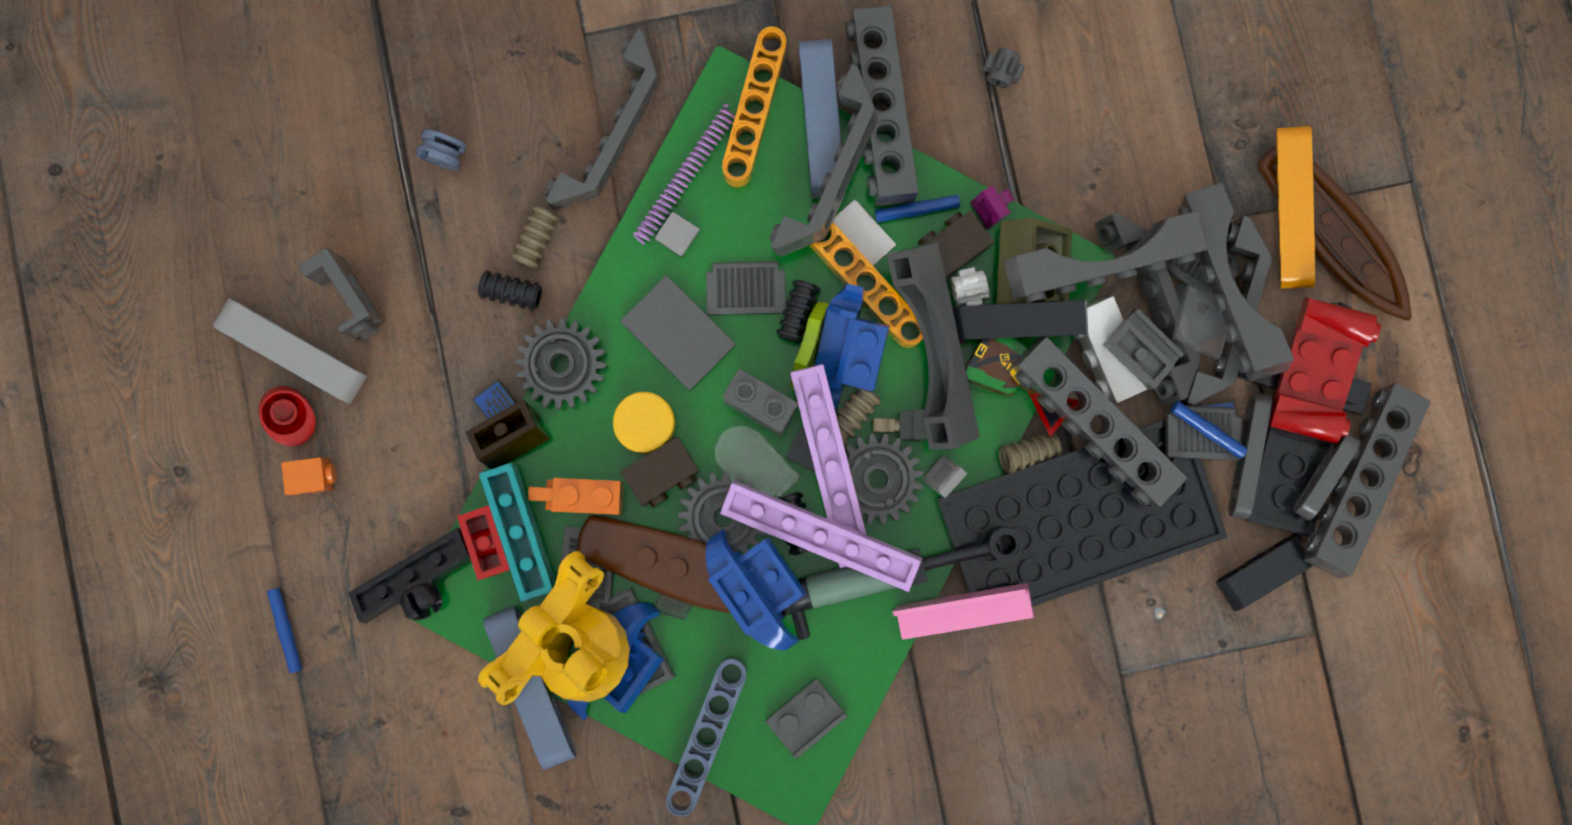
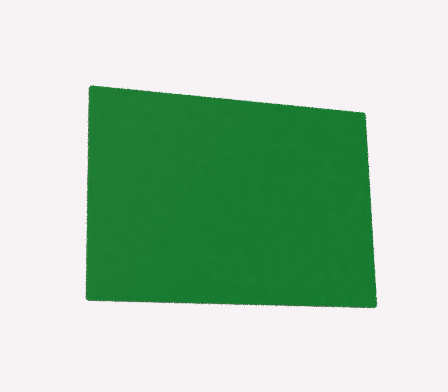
[410,46,1115,825]

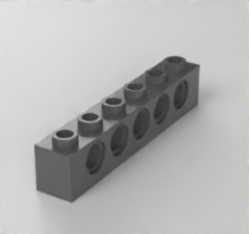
[846,6,918,206]
[1011,337,1187,507]
[1303,383,1431,579]

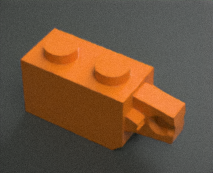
[528,478,624,515]

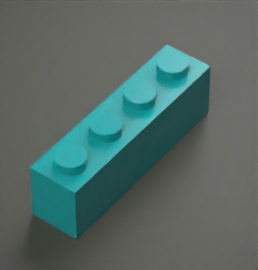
[479,463,556,602]

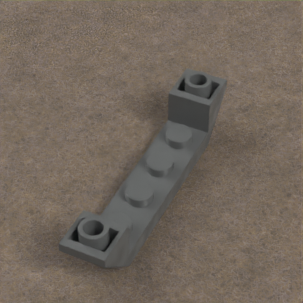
[545,29,659,210]
[770,64,878,257]
[1094,212,1201,406]
[1181,216,1272,406]

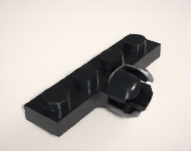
[348,528,471,623]

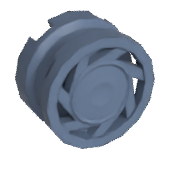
[415,129,467,171]

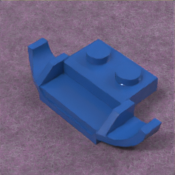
[814,284,890,412]
[706,529,807,651]
[567,602,664,721]

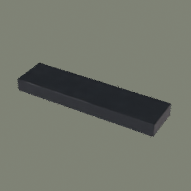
[952,300,1088,340]

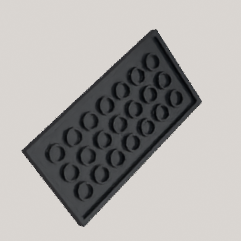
[936,419,1228,606]

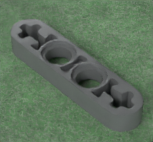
[1229,391,1272,520]

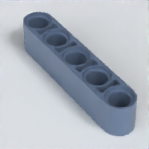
[799,39,845,199]
[483,605,577,770]
[666,656,747,817]

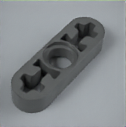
[1293,433,1361,521]

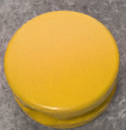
[613,392,676,454]

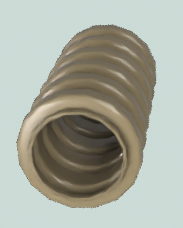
[510,206,559,269]
[836,387,881,446]
[999,433,1062,474]

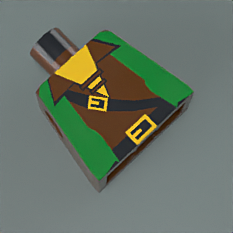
[965,338,1044,397]

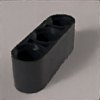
[1216,534,1313,611]

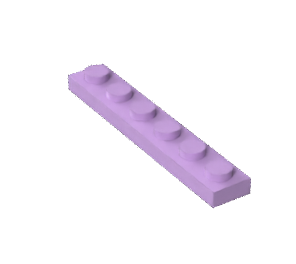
[790,364,866,568]
[720,481,922,592]

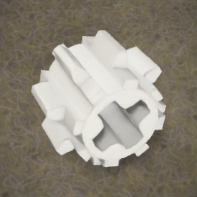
[950,267,989,306]

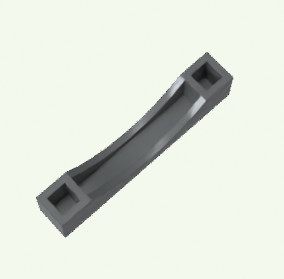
[1178,183,1294,382]
[1003,211,1208,303]
[887,242,980,450]

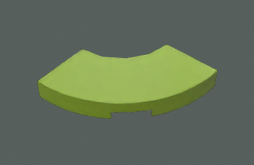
[790,301,829,390]

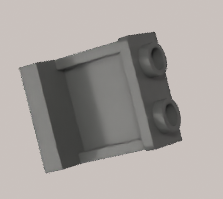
[723,368,798,437]

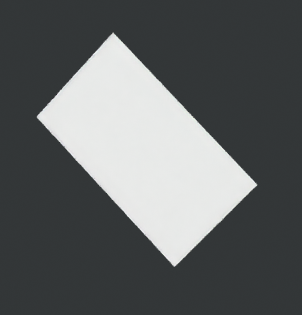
[833,200,896,265]

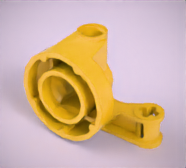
[478,551,630,705]

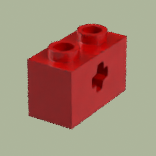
[457,505,510,580]

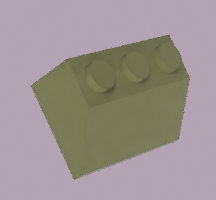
[995,218,1072,304]

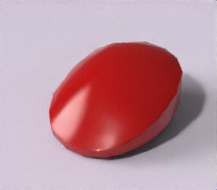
[258,386,316,447]

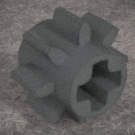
[983,48,1025,88]

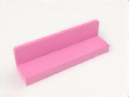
[892,583,1034,640]

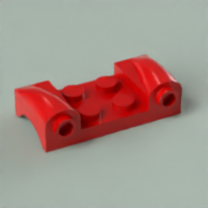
[1268,297,1381,444]

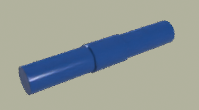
[874,195,960,223]
[1170,401,1248,459]
[266,587,303,674]

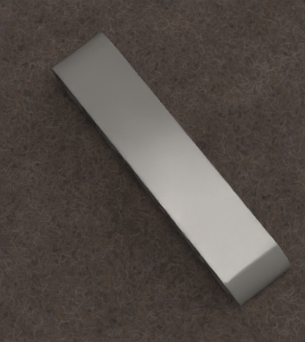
[212,297,368,405]

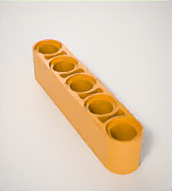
[722,26,787,187]
[1276,126,1315,289]
[809,222,923,348]

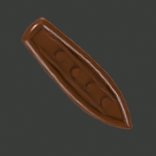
[1257,146,1412,321]
[577,515,730,613]

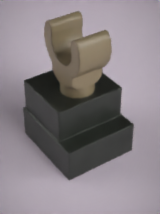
[873,409,927,441]

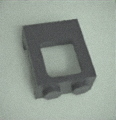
[298,247,385,340]

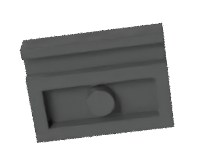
[1103,309,1184,390]
[765,678,847,759]

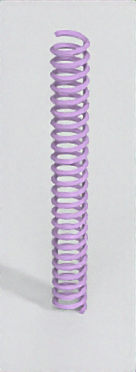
[633,104,735,245]

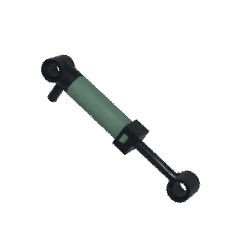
[781,527,1023,640]

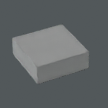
[654,211,700,258]
[922,455,967,498]

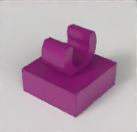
[970,185,1015,230]

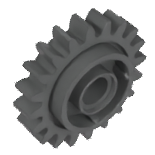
[514,318,607,410]
[845,433,924,525]
[678,471,767,554]

